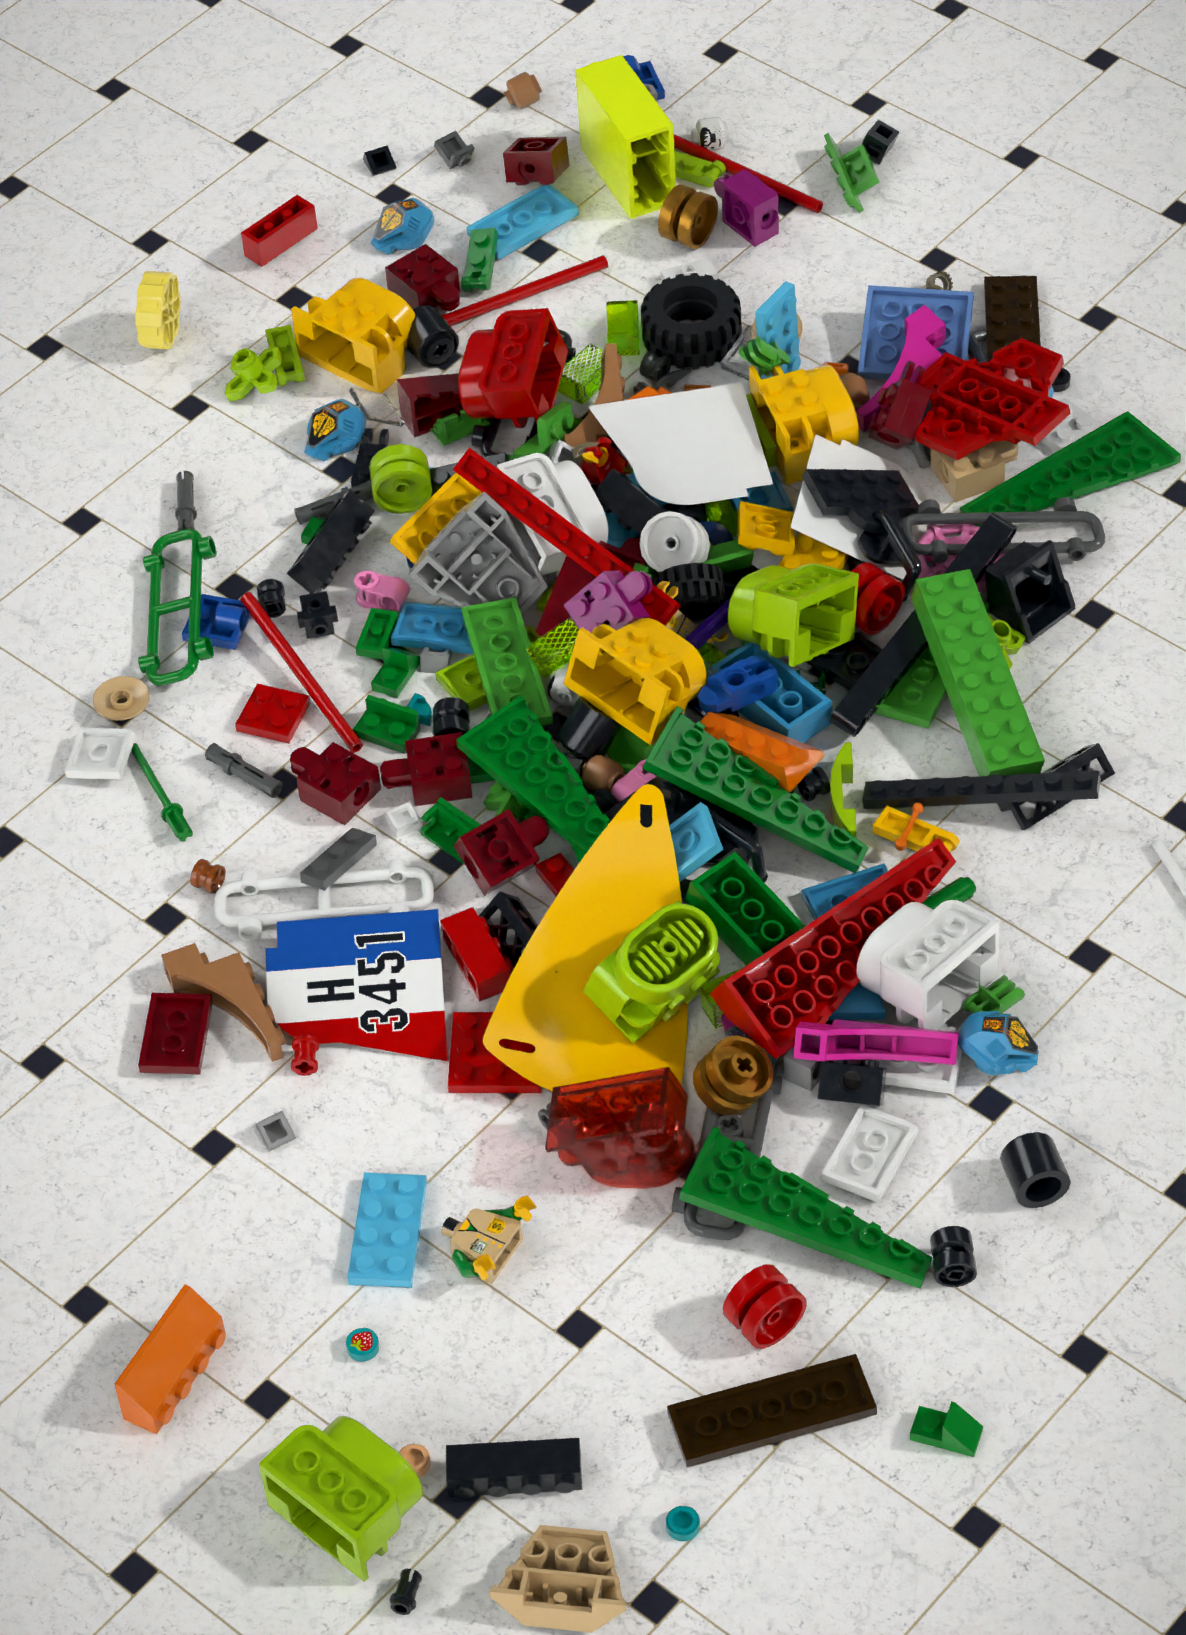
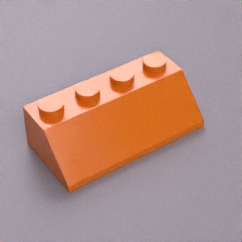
[700,712,824,793]
[114,1284,226,1434]

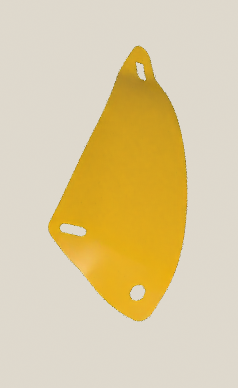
[483,784,688,1110]

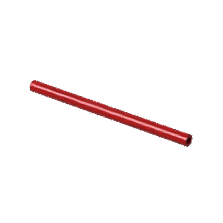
[674,134,823,213]
[442,255,608,326]
[240,592,363,753]

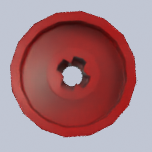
[850,562,905,636]
[723,1264,807,1349]

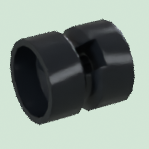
[433,697,470,736]
[930,1226,977,1287]

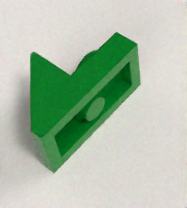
[371,648,420,698]
[910,1401,983,1457]

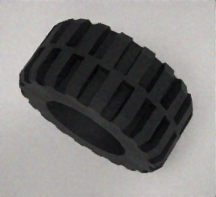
[641,273,742,370]

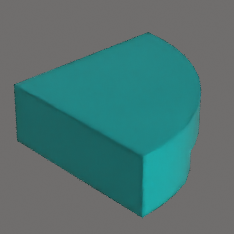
[407,693,432,726]

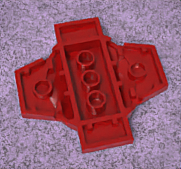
[915,338,1071,460]

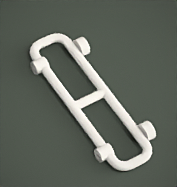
[214,858,434,942]

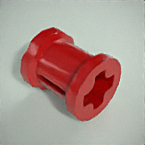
[291,1035,320,1076]

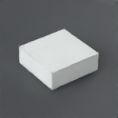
[383,802,423,838]

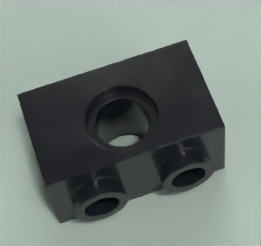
[818,1060,887,1106]

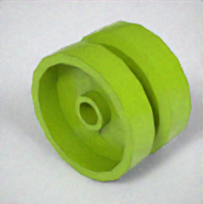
[369,444,432,514]

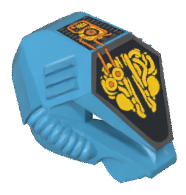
[371,198,434,255]
[304,399,366,461]
[958,1011,1039,1075]

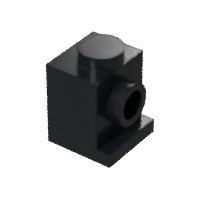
[861,119,900,165]

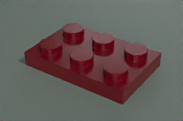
[138,993,213,1075]

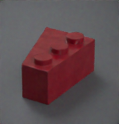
[397,373,463,438]
[535,555,596,657]

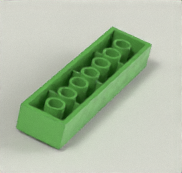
[911,569,1045,776]

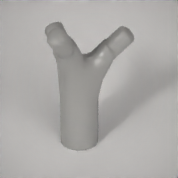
[905,436,930,469]

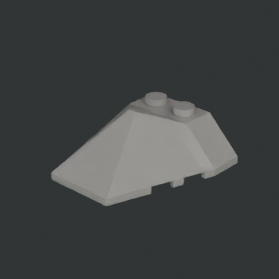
[408,491,548,615]

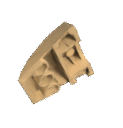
[489,1525,626,1633]

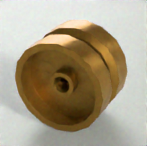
[658,184,718,250]
[693,1035,773,1115]

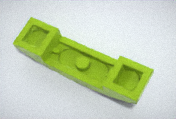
[830,742,856,837]

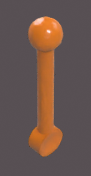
[895,803,924,851]

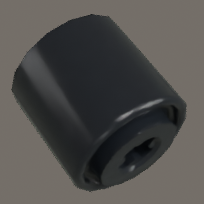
[407,305,459,368]
[557,696,622,761]
[1000,1132,1071,1208]

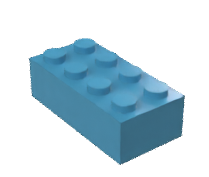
[711,642,832,743]

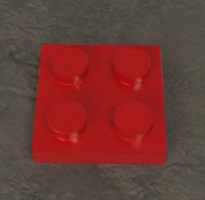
[235,683,311,744]

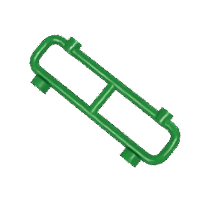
[138,528,217,686]

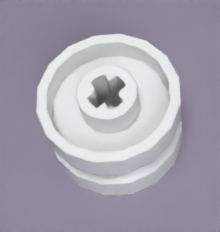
[639,511,710,572]

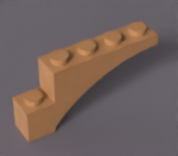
[562,343,625,449]
[161,943,286,1062]

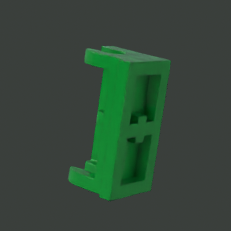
[420,798,484,864]

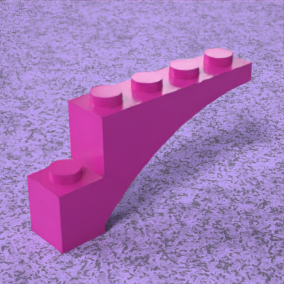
[857,305,946,432]
[793,1019,959,1065]

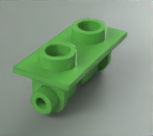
[430,409,489,447]

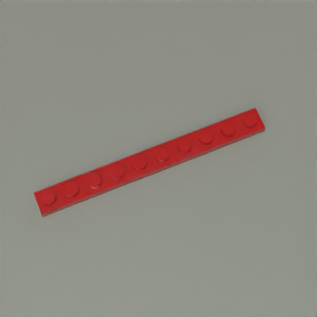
[452,447,681,626]

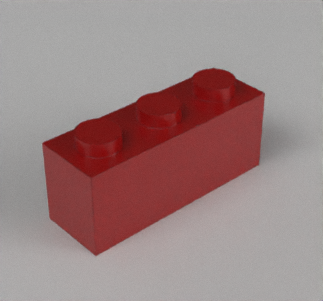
[241,195,318,267]
[440,907,513,1002]

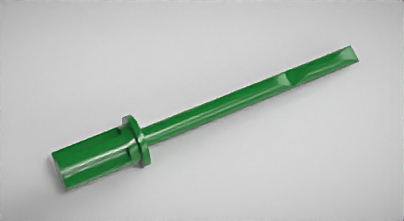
[131,743,193,842]

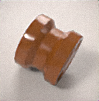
[190,859,226,894]

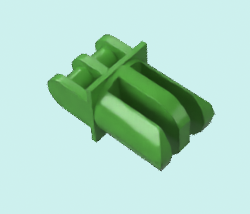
[739,336,791,377]
[962,975,1025,1014]

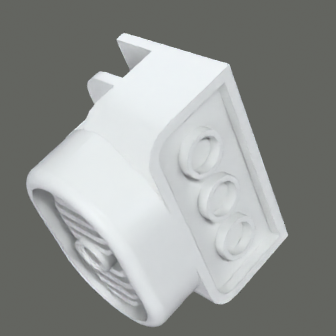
[496,453,608,578]
[856,900,999,1030]

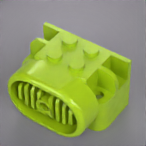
[728,564,859,667]
[583,901,720,1044]
[259,1416,423,1582]

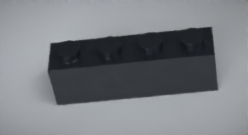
[594,468,676,546]
[286,490,375,594]
[446,1438,582,1499]

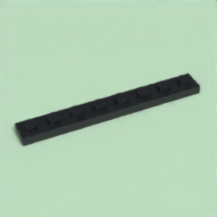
[862,770,1101,809]

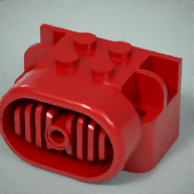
[458,308,568,429]

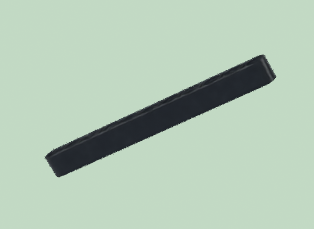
[829,512,1017,737]

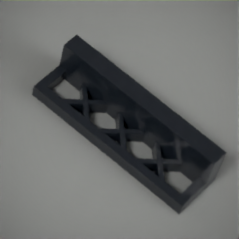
[997,743,1115,830]
[479,891,557,972]

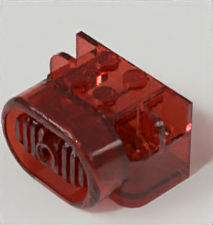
[545,1067,694,1189]

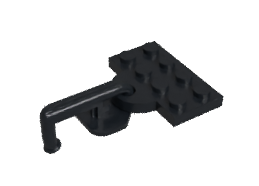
[802,469,922,602]
[605,776,768,883]

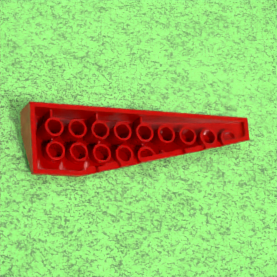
[709,837,956,1059]

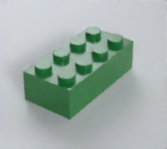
[685,852,805,966]

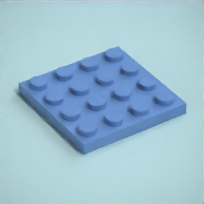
[858,285,974,380]

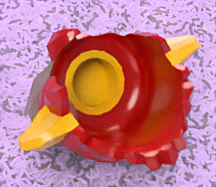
[573,437,631,486]

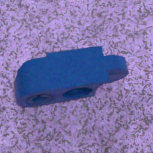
[698,655,778,713]

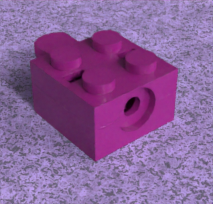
[714,169,779,247]
[564,570,653,633]

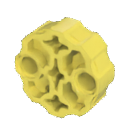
[135,271,181,349]

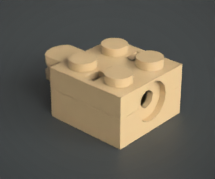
[931,440,1018,502]

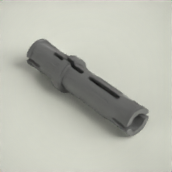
[175,470,197,531]
[294,480,373,525]
[205,743,283,798]

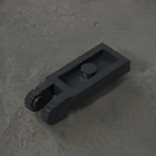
[351,428,389,487]

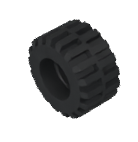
[652,563,726,620]

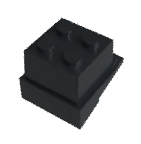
[985,540,1076,644]

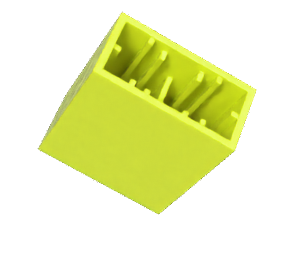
[575,55,676,219]

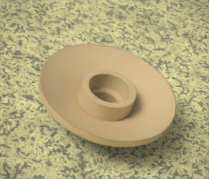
[93,676,150,721]

